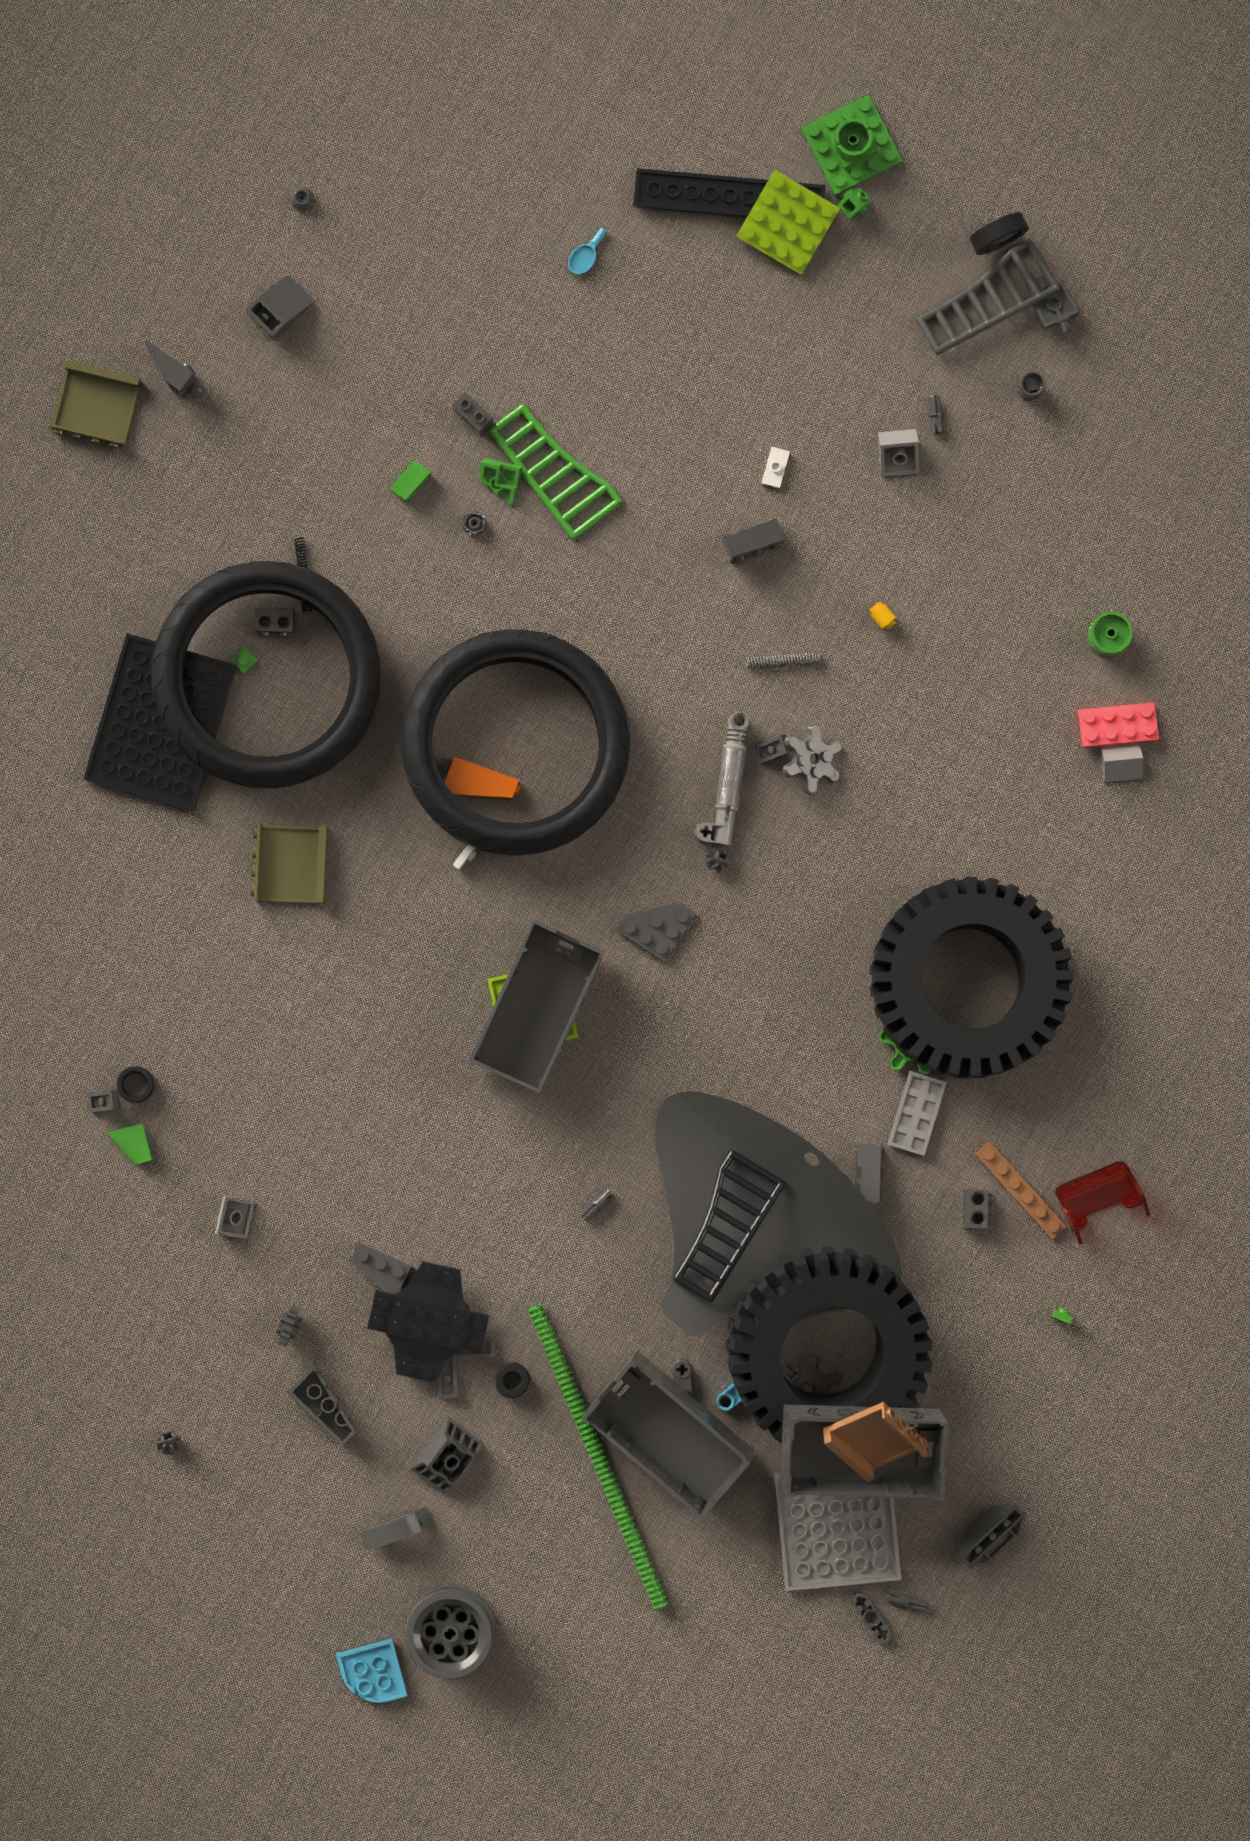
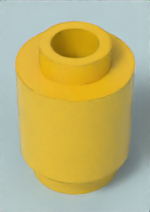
[869,601,897,630]

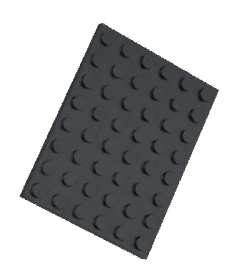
[83,633,237,812]

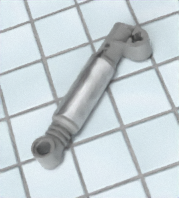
[694,711,749,846]

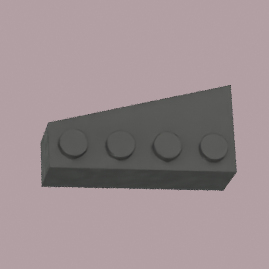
[287,1365,356,1447]

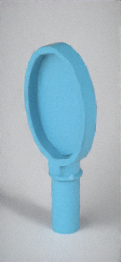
[568,228,607,275]

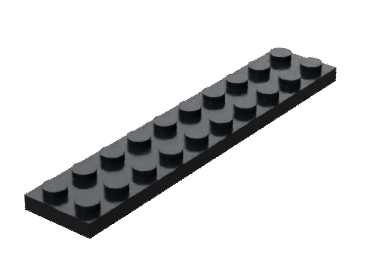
[633,168,826,217]

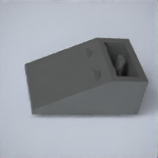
[245,275,315,341]

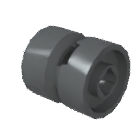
[1018,371,1045,401]

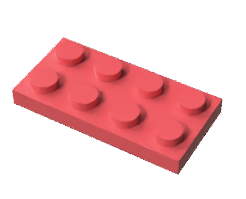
[1078,703,1159,748]

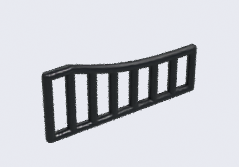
[673,1150,785,1302]

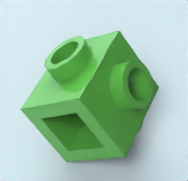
[838,188,872,219]

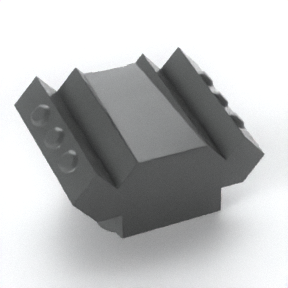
[410,1417,483,1494]

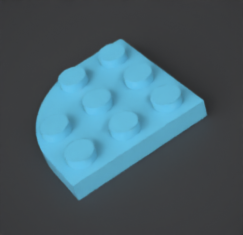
[336,1638,408,1703]

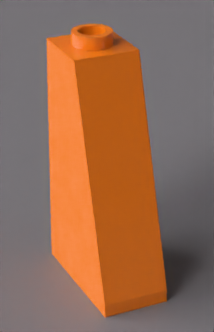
[445,757,521,800]

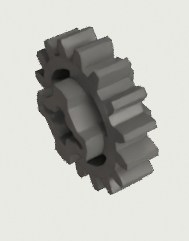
[276,1305,302,1347]

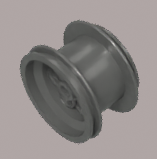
[406,1585,495,1679]

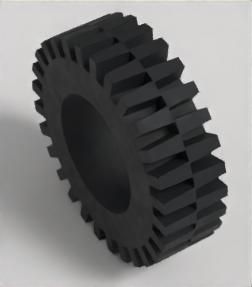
[869,877,1074,1079]
[726,1246,933,1443]

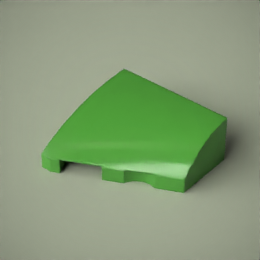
[479,458,522,505]
[108,1123,154,1165]

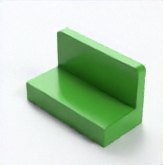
[390,460,432,503]

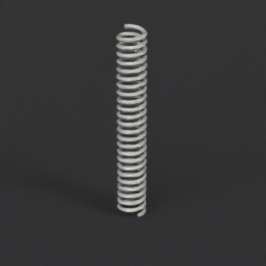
[746,653,821,668]

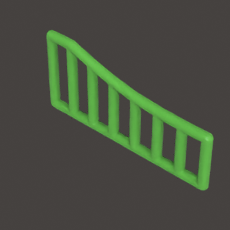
[489,404,623,539]

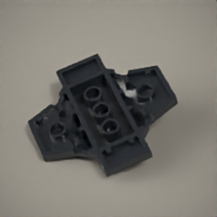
[367,1261,489,1383]

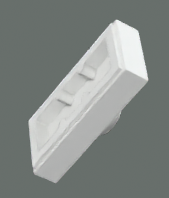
[761,447,790,489]
[453,845,477,871]

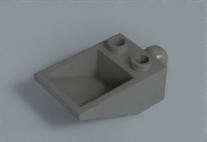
[144,340,204,399]

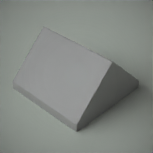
[1100,743,1143,783]
[215,1195,255,1239]

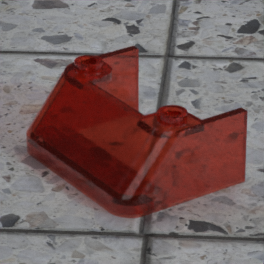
[1055,1161,1150,1245]

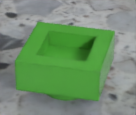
[231,647,258,674]
[1051,1308,1074,1324]

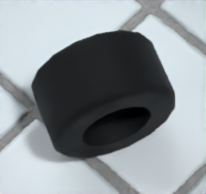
[495,1363,530,1398]

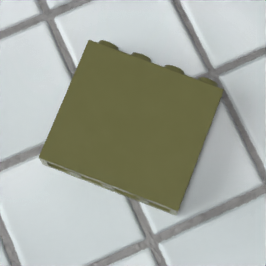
[49,360,142,449]
[251,823,328,904]

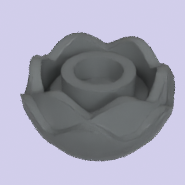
[290,187,314,211]
[463,511,487,535]

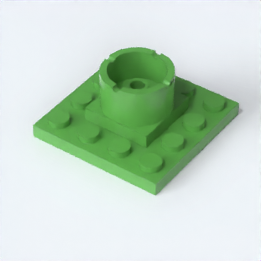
[801,94,903,196]

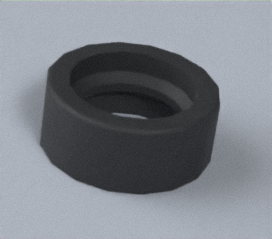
[117,1066,154,1103]

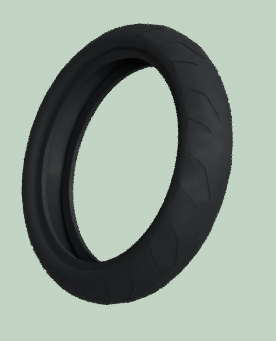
[151,561,381,789]
[401,629,630,856]

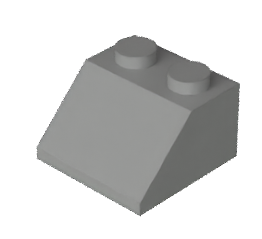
[878,429,919,477]

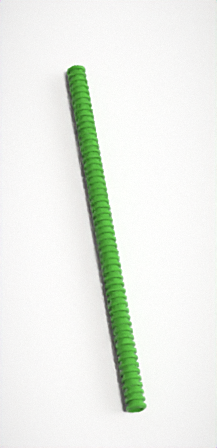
[527,1303,669,1610]

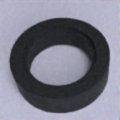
[970,212,1029,255]

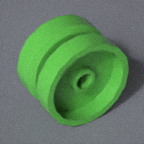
[1088,612,1133,657]

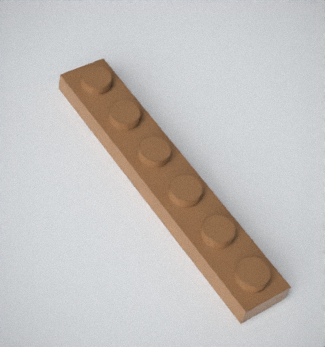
[974,1141,1066,1240]

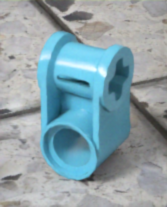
[716,1383,742,1411]

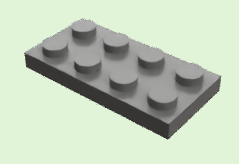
[887,1071,947,1156]

